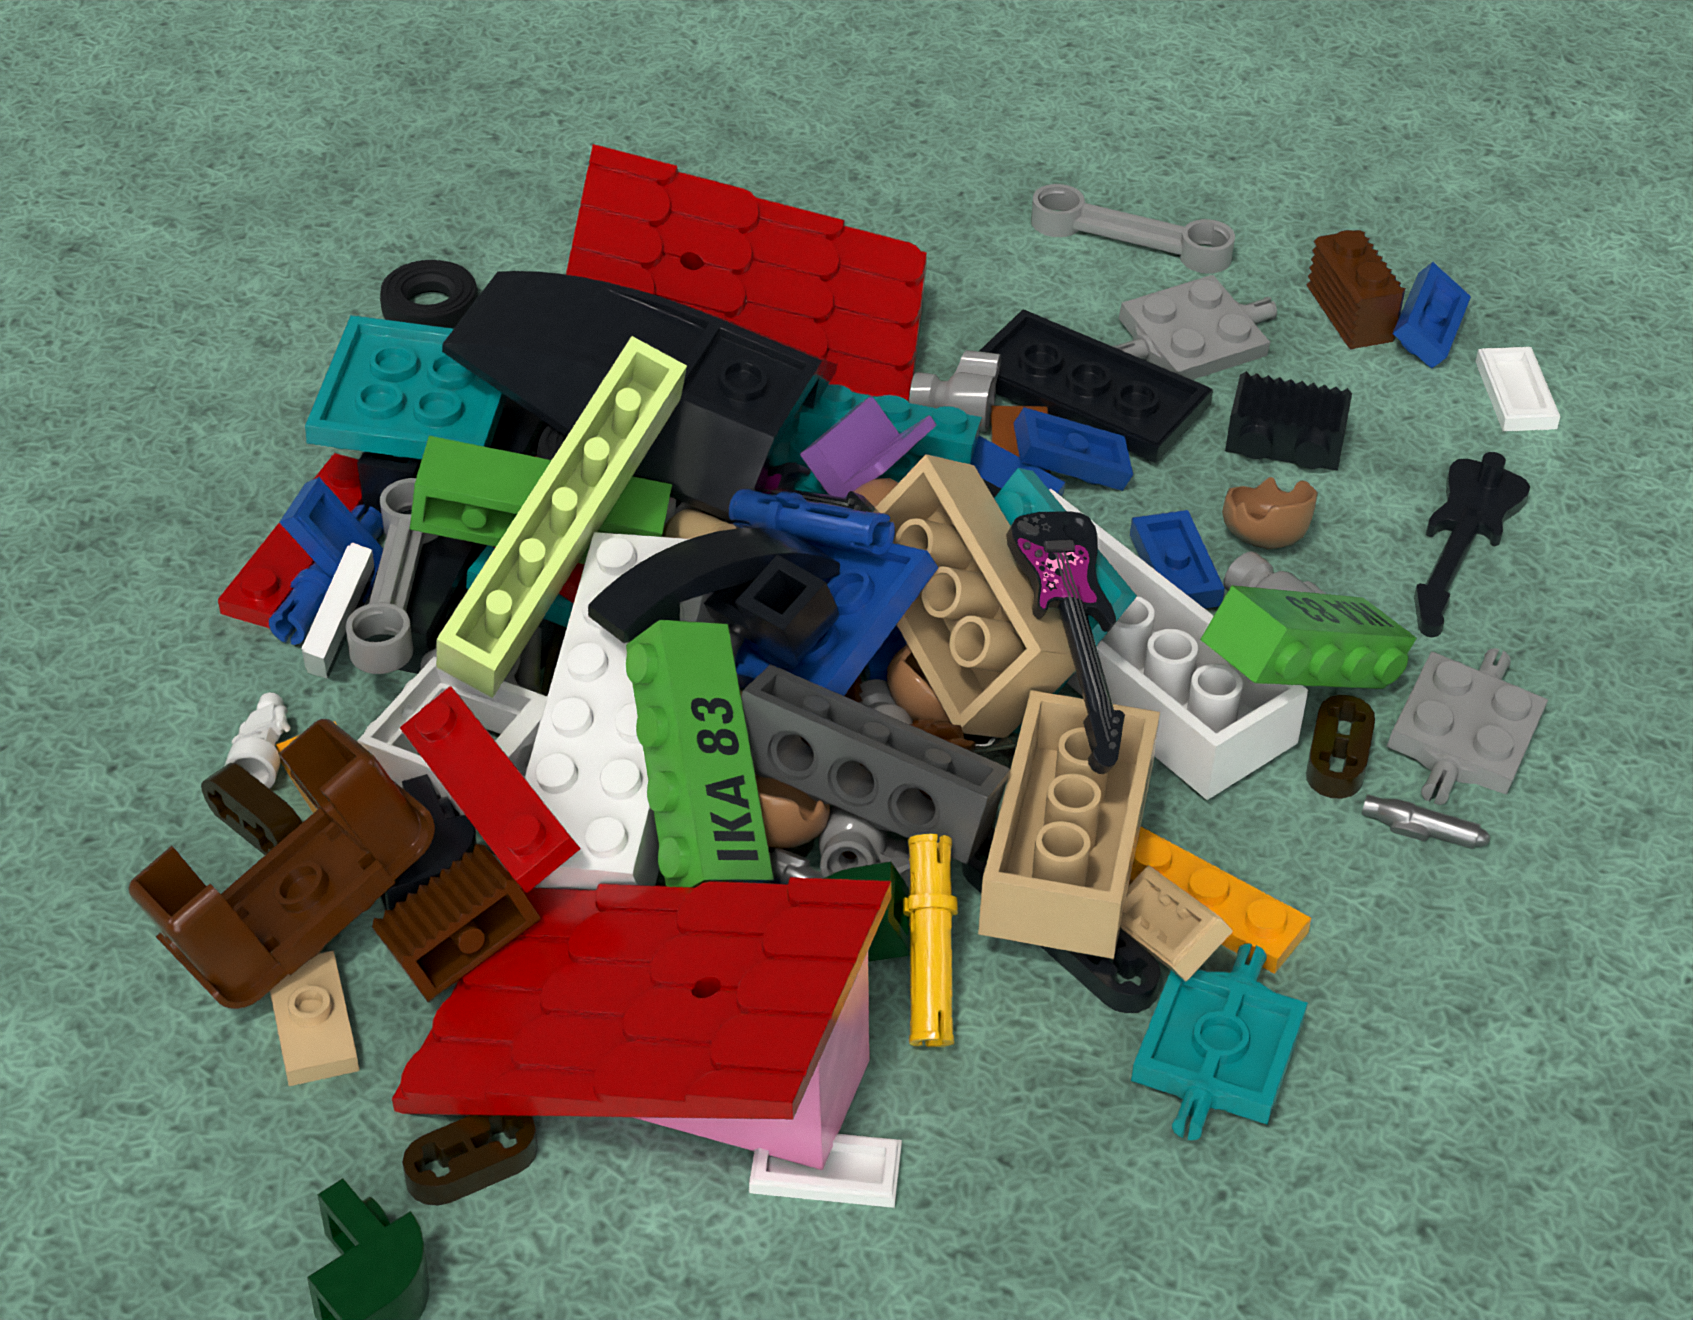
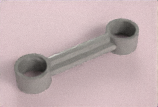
[1031,184,1235,273]
[346,478,439,674]

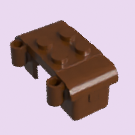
[128,719,435,1009]

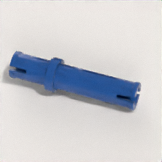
[729,489,895,555]
[269,505,384,645]

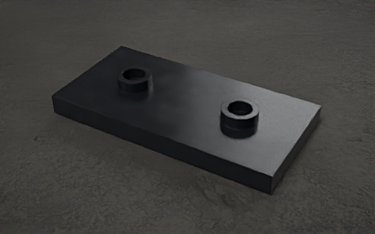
[979,309,1213,463]

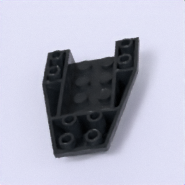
[442,271,838,523]

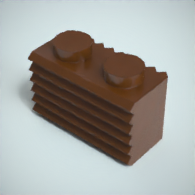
[1306,230,1406,349]
[372,844,541,1003]

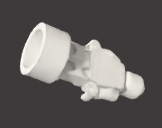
[224,693,291,789]

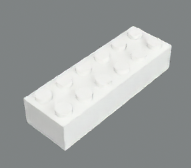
[1049,489,1308,800]
[502,532,714,890]

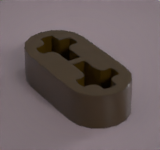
[1306,695,1375,799]
[201,763,302,855]
[402,1115,538,1206]

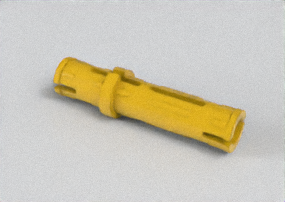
[903,834,958,1047]

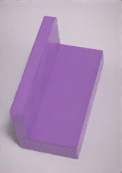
[800,396,937,497]

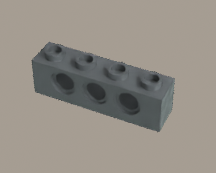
[741,664,1011,864]

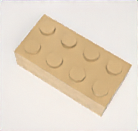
[875,454,1076,738]
[978,690,1160,959]

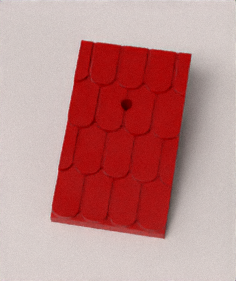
[566,144,927,402]
[392,877,891,1170]

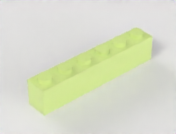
[436,336,687,698]

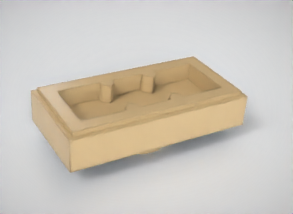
[1120,865,1233,981]
[270,950,359,1086]

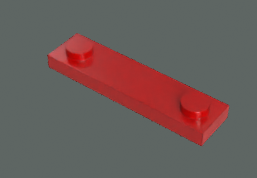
[218,453,364,629]
[399,686,581,893]

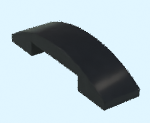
[588,528,840,643]

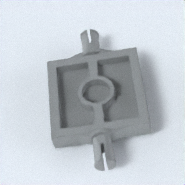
[1112,275,1277,380]
[1386,648,1548,805]

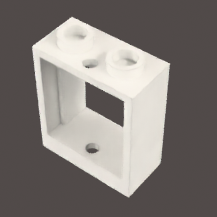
[357,657,547,817]

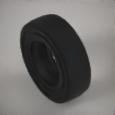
[380,260,478,329]

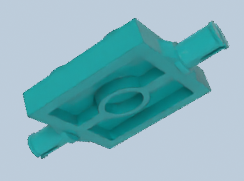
[1131,943,1308,1140]

